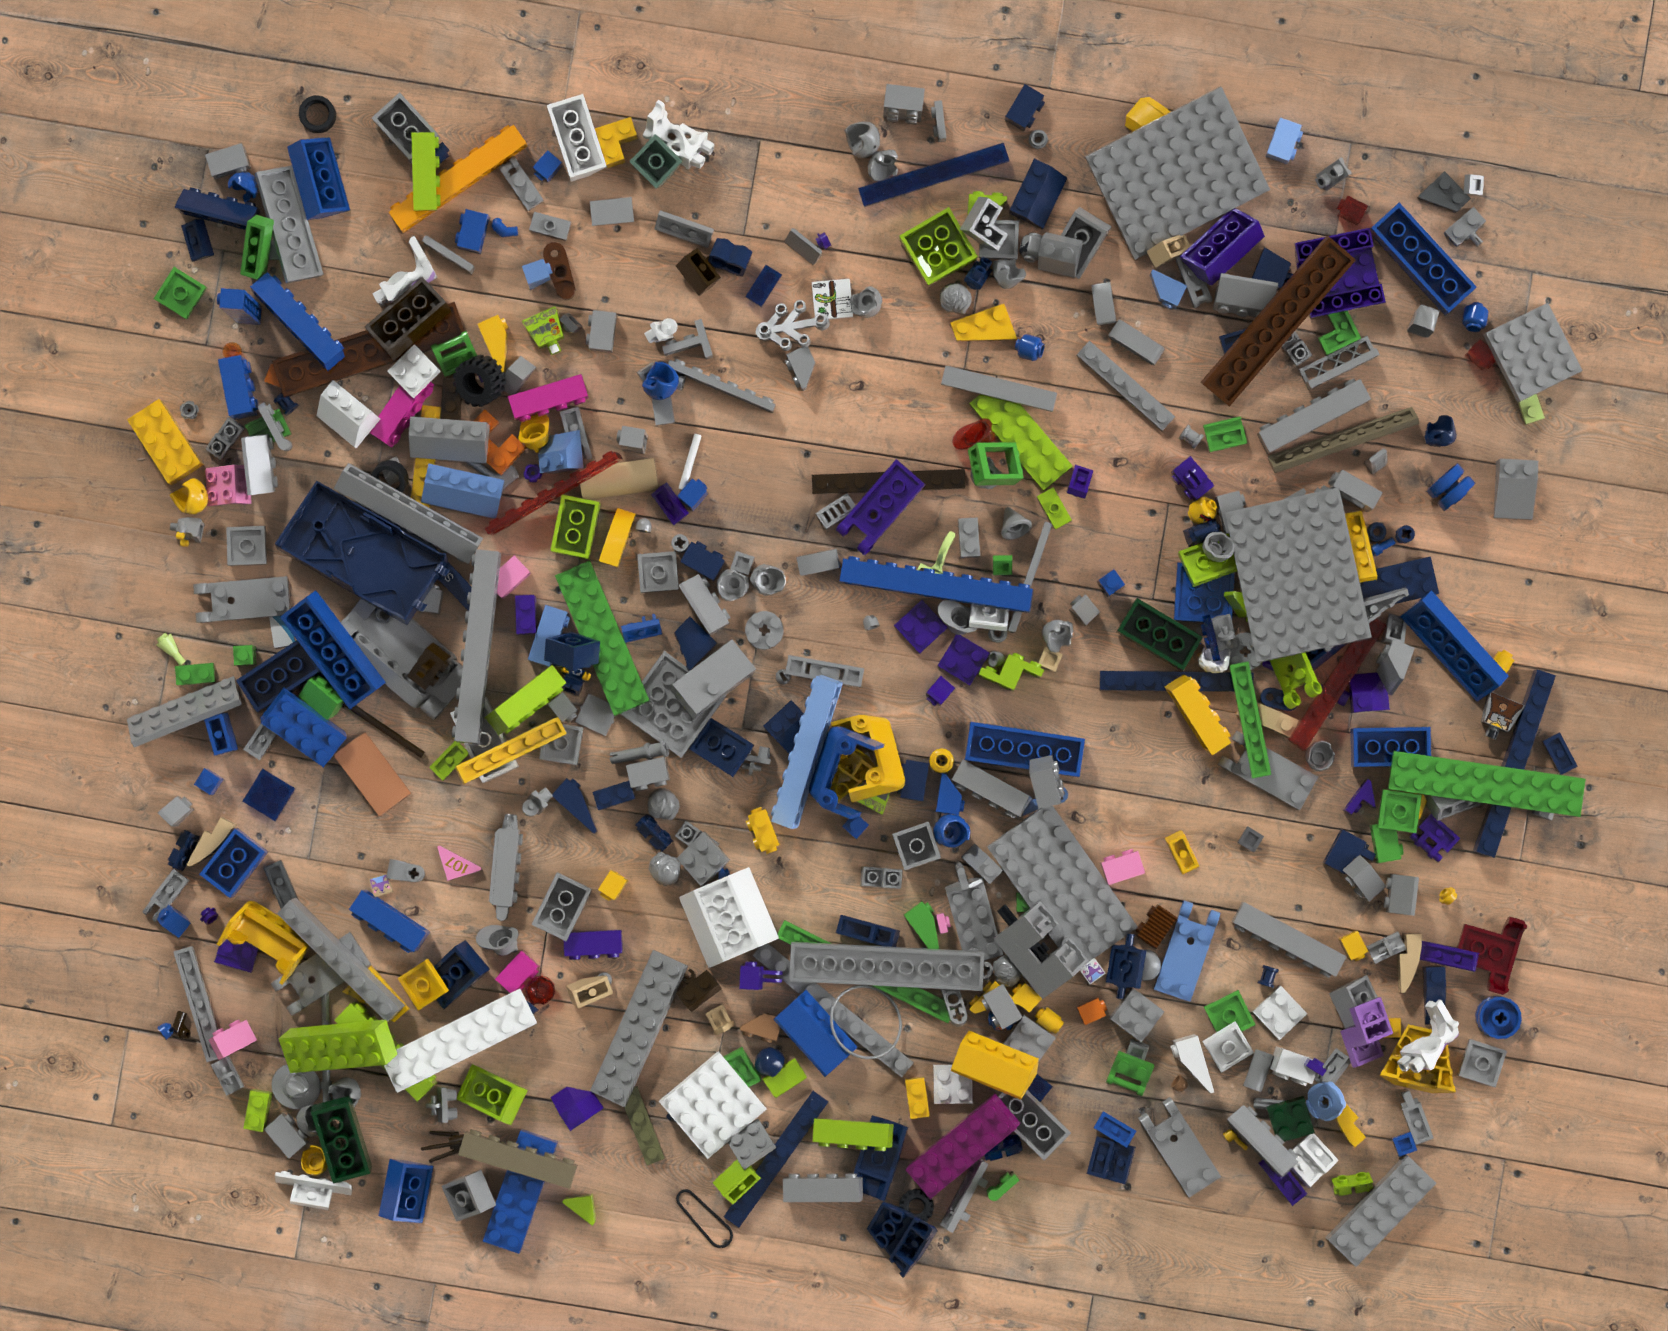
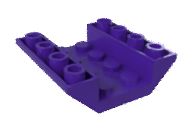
[1294,228,1386,318]

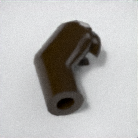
[173,1011,191,1039]

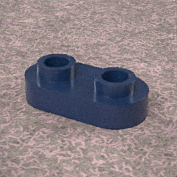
[1260,688,1297,711]

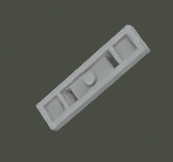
[785,655,864,688]
[940,1159,988,1233]

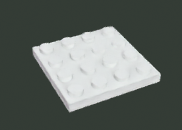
[659,1051,767,1159]

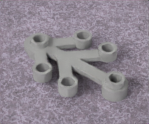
[756,300,830,351]

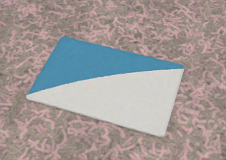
[269,616,295,648]

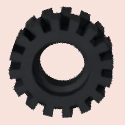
[899,1188,934,1222]

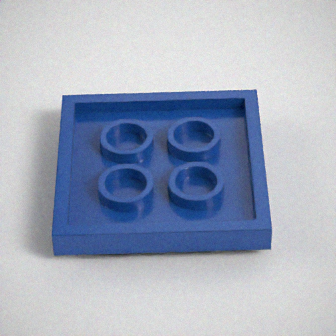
[1174,563,1235,623]

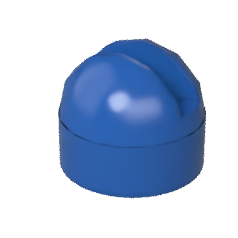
[157,1023,174,1040]

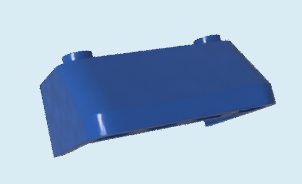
[809,726,885,819]

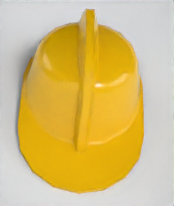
[518,414,549,453]

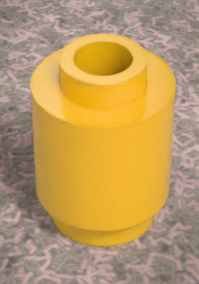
[1493,650,1515,673]
[1035,1007,1064,1034]

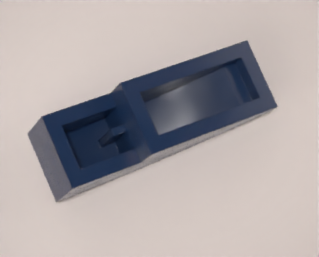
[836,915,900,947]

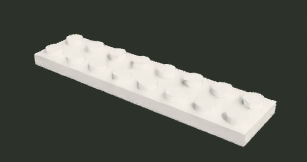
[384,989,537,1093]

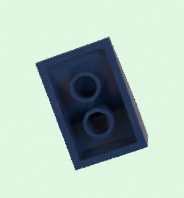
[763,700,804,754]
[434,940,490,1009]

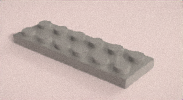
[255,165,324,283]
[127,676,242,747]

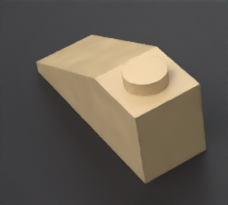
[1236,703,1299,738]

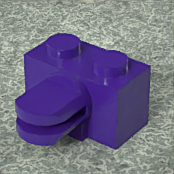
[1171,456,1215,501]
[739,961,783,990]

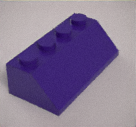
[1180,208,1265,286]

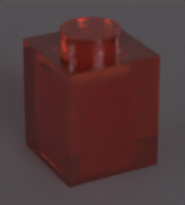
[1336,196,1368,225]
[1465,339,1496,370]

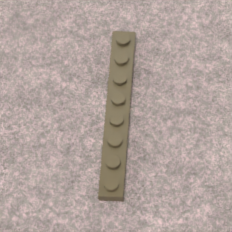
[1268,407,1419,473]

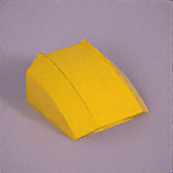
[1125,97,1171,132]

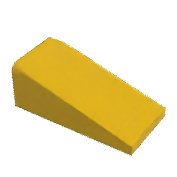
[1165,830,1199,875]

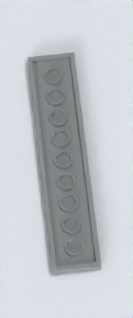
[789,942,984,991]

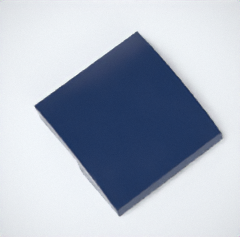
[1086,1136,1136,1184]

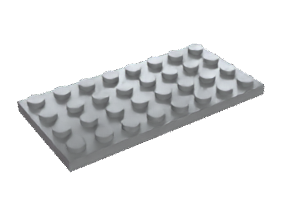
[987,806,1138,961]

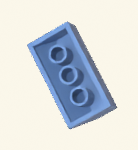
[421,464,504,519]

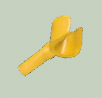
[1223,1129,1248,1150]

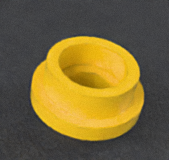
[1439,887,1457,905]

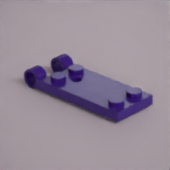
[836,459,926,555]

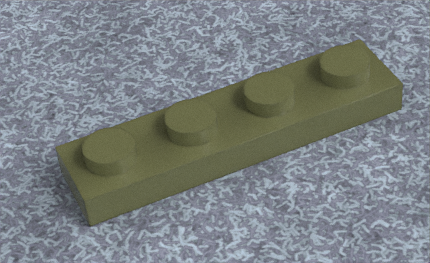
[624,1086,665,1165]

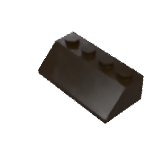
[365,277,451,361]

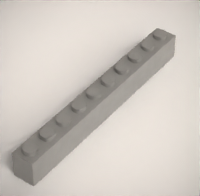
[452,549,501,745]

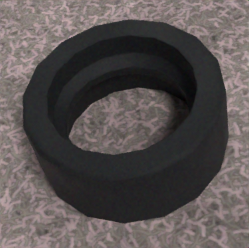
[299,95,336,133]
[371,460,409,493]

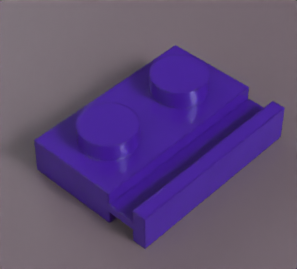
[214,939,259,973]

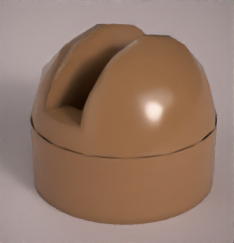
[1171,1075,1188,1092]

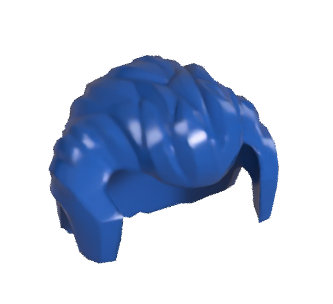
[228,172,259,202]

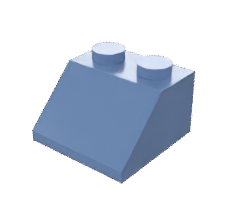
[538,430,583,474]

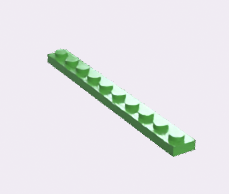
[778,920,953,1023]

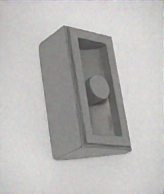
[785,228,822,265]

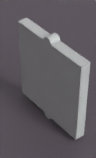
[575,693,615,736]

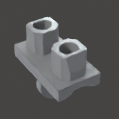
[1315,157,1352,191]
[1211,614,1238,652]
[742,746,771,776]
[522,787,553,817]
[1366,931,1406,964]
[211,1056,245,1096]
[426,1087,457,1123]

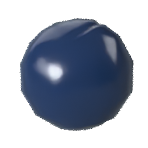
[754,1047,785,1077]

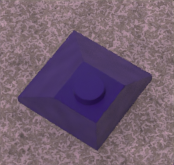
[1348,672,1390,713]

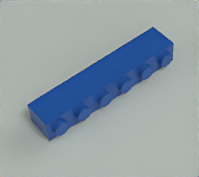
[250,272,345,371]
[217,288,262,325]

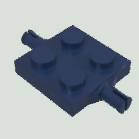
[1106,933,1147,999]

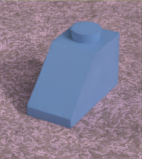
[522,259,552,290]
[1150,270,1187,309]

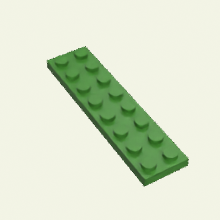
[555,560,650,716]

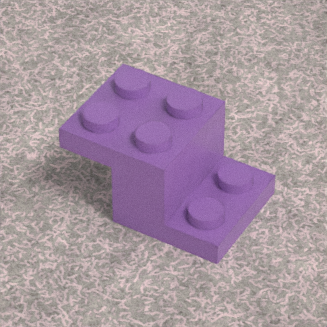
[1340,997,1393,1068]

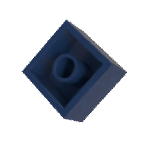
[544,632,600,671]

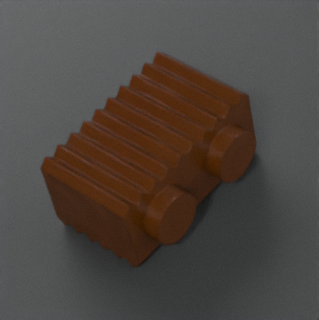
[1135,904,1177,949]

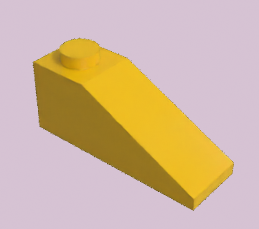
[477,315,508,373]

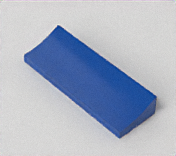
[1400,590,1509,702]

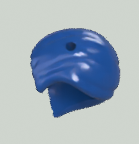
[642,362,679,400]
[933,814,970,848]

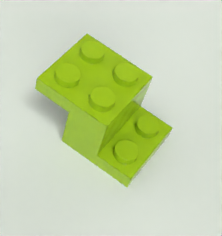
[978,653,1044,691]

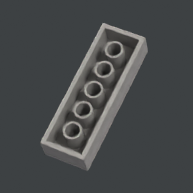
[1325,1155,1436,1267]

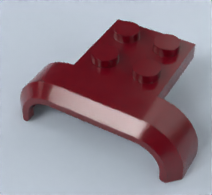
[1457,916,1527,995]

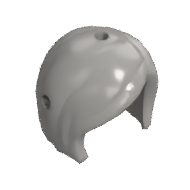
[844,121,880,158]

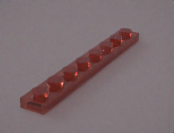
[485,451,623,535]
[1288,618,1386,751]

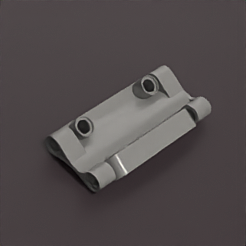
[341,599,463,721]

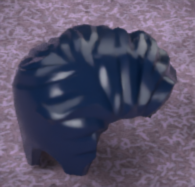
[1424,415,1457,447]

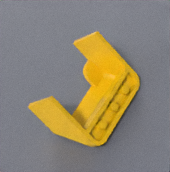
[831,715,905,803]
[217,901,310,985]

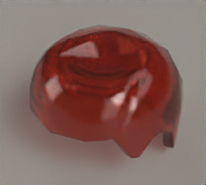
[525,976,556,1005]

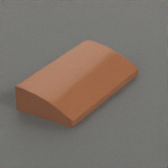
[333,732,411,816]

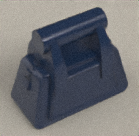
[1183,519,1222,547]

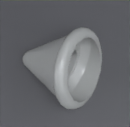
[1001,507,1032,540]

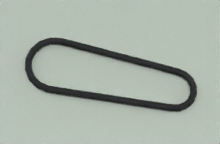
[676,1189,733,1248]

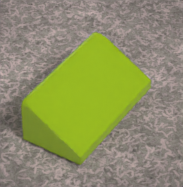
[763,1058,807,1098]

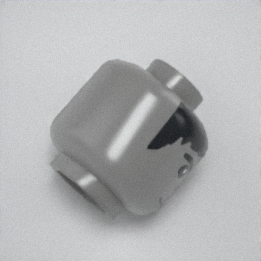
[1019,233,1042,263]

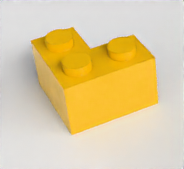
[594,117,638,168]

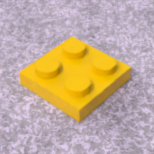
[397,959,449,1011]

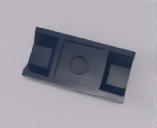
[854,1115,908,1201]

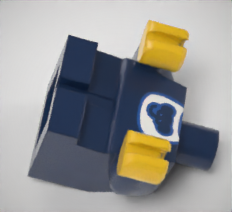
[561,667,591,696]

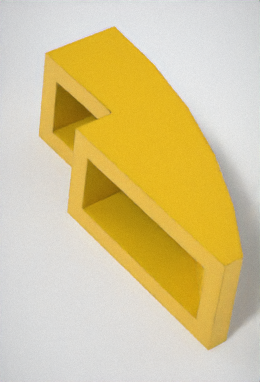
[599,508,636,568]
[1335,1104,1366,1148]

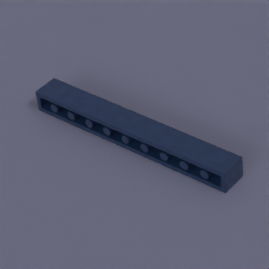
[1473,669,1556,858]

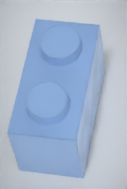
[1265,118,1303,164]

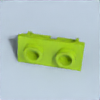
[1331,1172,1373,1196]

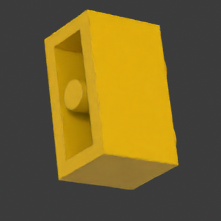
[598,870,629,901]
[905,1077,930,1119]

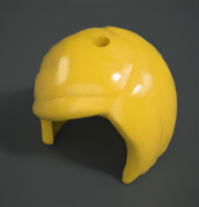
[169,478,208,515]

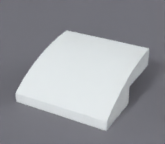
[1291,1133,1339,1188]

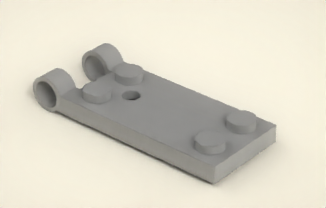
[193,576,290,623]
[1218,731,1318,810]
[271,932,371,1016]
[1138,1097,1221,1197]

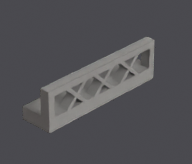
[1299,336,1380,390]

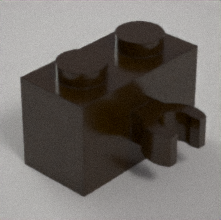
[676,248,721,296]
[407,642,451,690]
[676,969,722,1012]

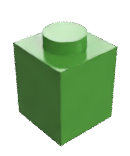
[233,645,257,666]

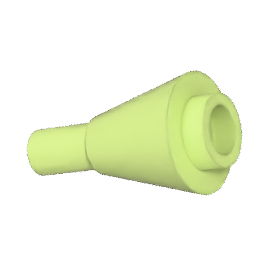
[156,632,186,665]

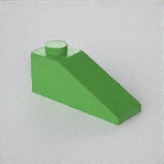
[904,901,939,949]

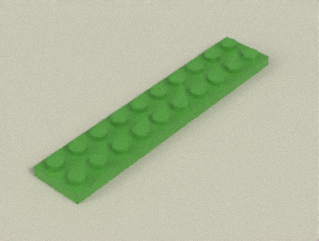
[1388,751,1586,817]

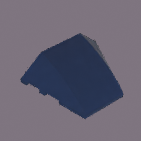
[867,1202,938,1278]

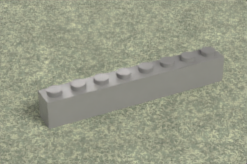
[334,463,483,564]
[277,898,405,1022]

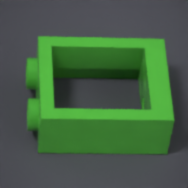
[968,442,1023,486]

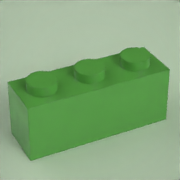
[240,215,274,280]

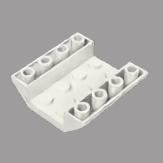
[679,867,779,968]

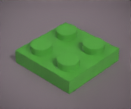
[154,267,207,320]
[1377,789,1422,833]
[1204,990,1256,1033]

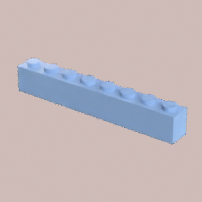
[771,675,843,829]

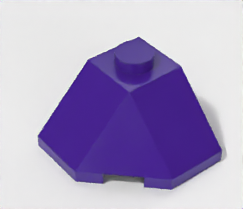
[551,1087,604,1131]

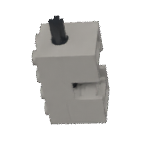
[994,901,1089,999]

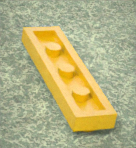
[1345,511,1377,582]

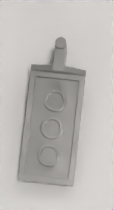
[945,861,1003,960]

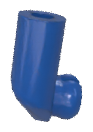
[491,218,518,237]

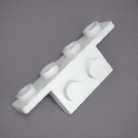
[275,1171,352,1210]

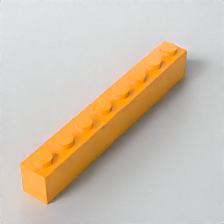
[389,124,528,234]

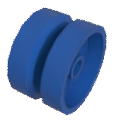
[1426,463,1476,511]
[1475,996,1522,1039]

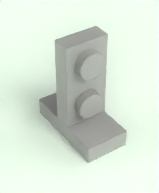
[662,319,713,360]

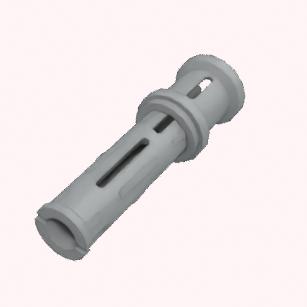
[610,740,669,764]

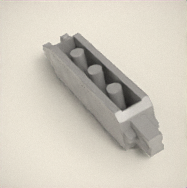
[489,814,523,921]

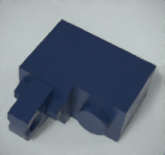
[1323,829,1376,874]

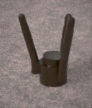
[421,1131,464,1163]

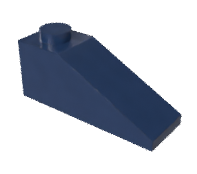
[552,778,598,834]
[1423,966,1446,1025]

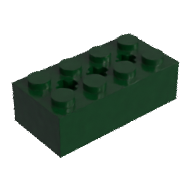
[1116,598,1203,671]
[311,1095,372,1184]

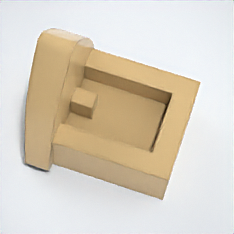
[705,1004,735,1035]

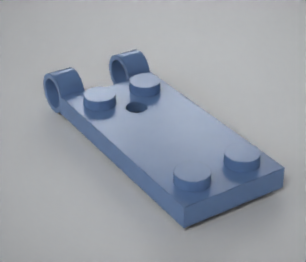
[1153,900,1220,1002]

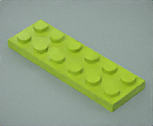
[969,394,1073,491]

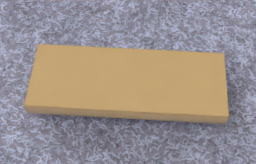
[578,458,659,500]

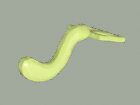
[917,531,955,574]

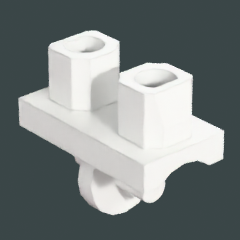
[644,318,677,343]

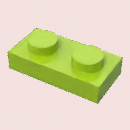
[429,741,469,781]

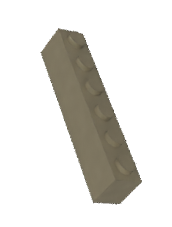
[458,1129,578,1189]

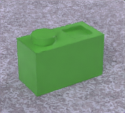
[298,674,344,720]
[1369,824,1404,863]

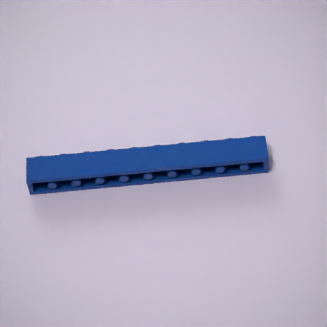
[839,556,1034,613]

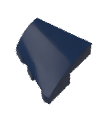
[674,616,717,671]

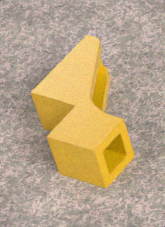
[968,980,1042,1013]

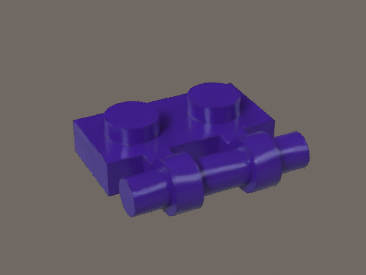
[1409,813,1460,862]

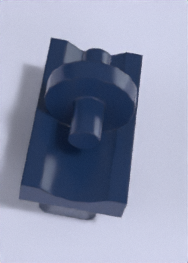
[964,256,993,290]

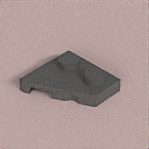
[1417,171,1471,213]

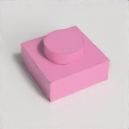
[936,913,951,934]

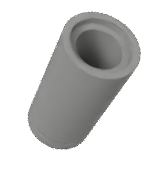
[1243,1049,1274,1092]

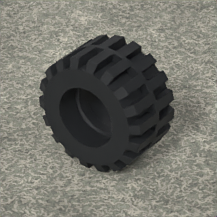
[453,355,506,407]

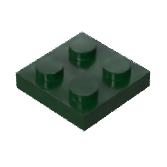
[1266,1096,1315,1142]

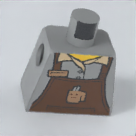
[1481,692,1525,740]

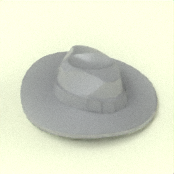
[271,1064,321,1109]

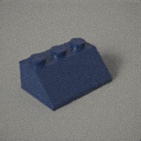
[1009,158,1067,230]

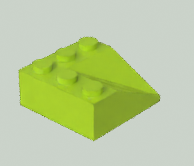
[899,207,978,285]

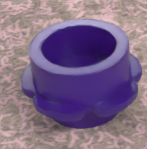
[815,232,832,250]
[523,464,542,483]
[200,907,218,925]

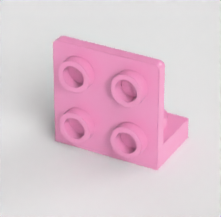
[205,465,251,506]

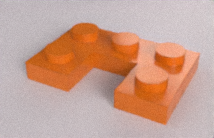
[474,409,527,476]

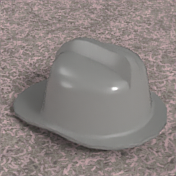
[938,600,978,635]
[476,925,519,956]

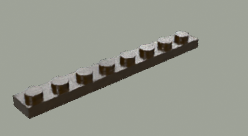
[812,469,965,494]

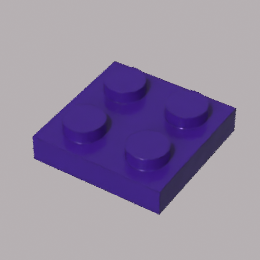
[894,600,948,654]
[937,635,990,686]

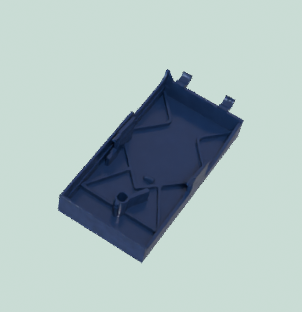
[275,481,450,625]

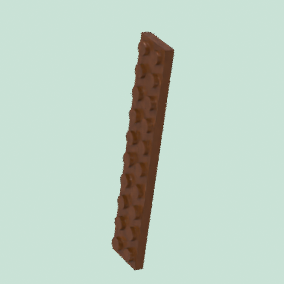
[1201,235,1356,407]
[272,302,464,398]

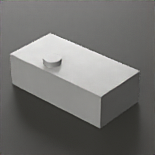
[670,640,756,719]

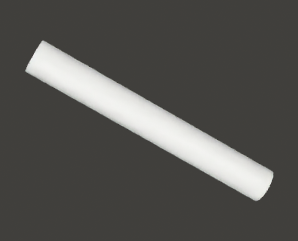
[678,434,701,490]

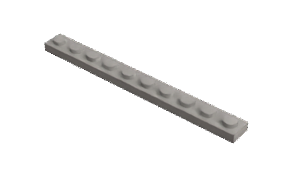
[753,943,914,1078]

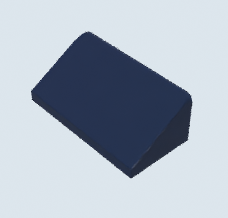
[181,219,214,262]

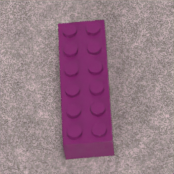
[905,1094,1020,1199]

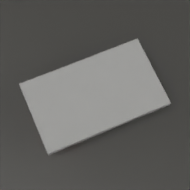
[590,197,634,226]

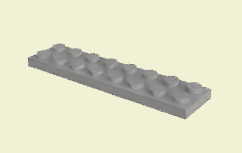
[590,950,688,1107]

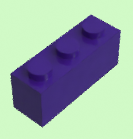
[563,930,623,960]

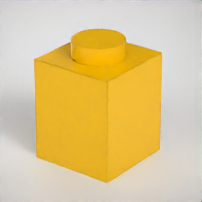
[1338,930,1368,962]

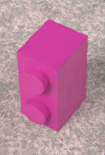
[495,950,539,993]

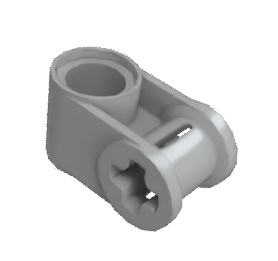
[386,859,425,882]

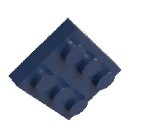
[689,718,754,777]

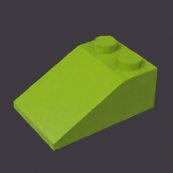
[457,1064,528,1125]

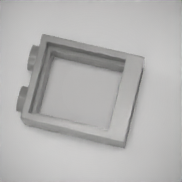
[1328,469,1383,512]

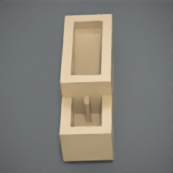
[187,817,237,867]
[1397,933,1422,993]

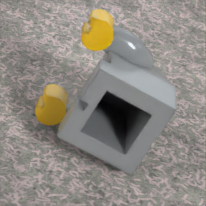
[170,517,205,547]

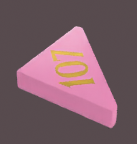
[437,846,482,881]

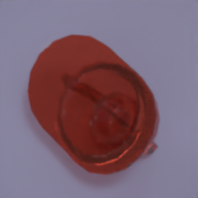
[952,418,996,450]

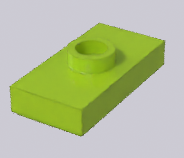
[1037,487,1072,530]

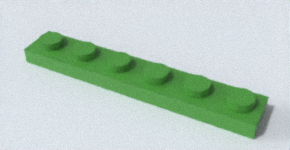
[1229,661,1271,779]

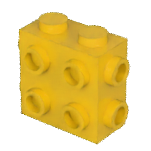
[746,807,780,854]

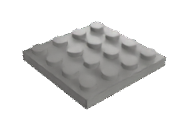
[1483,303,1583,403]
[621,651,726,758]

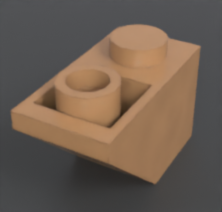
[740,1013,780,1043]

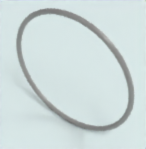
[830,985,902,1059]

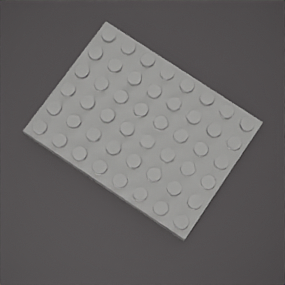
[1084,86,1270,260]
[1225,487,1372,663]

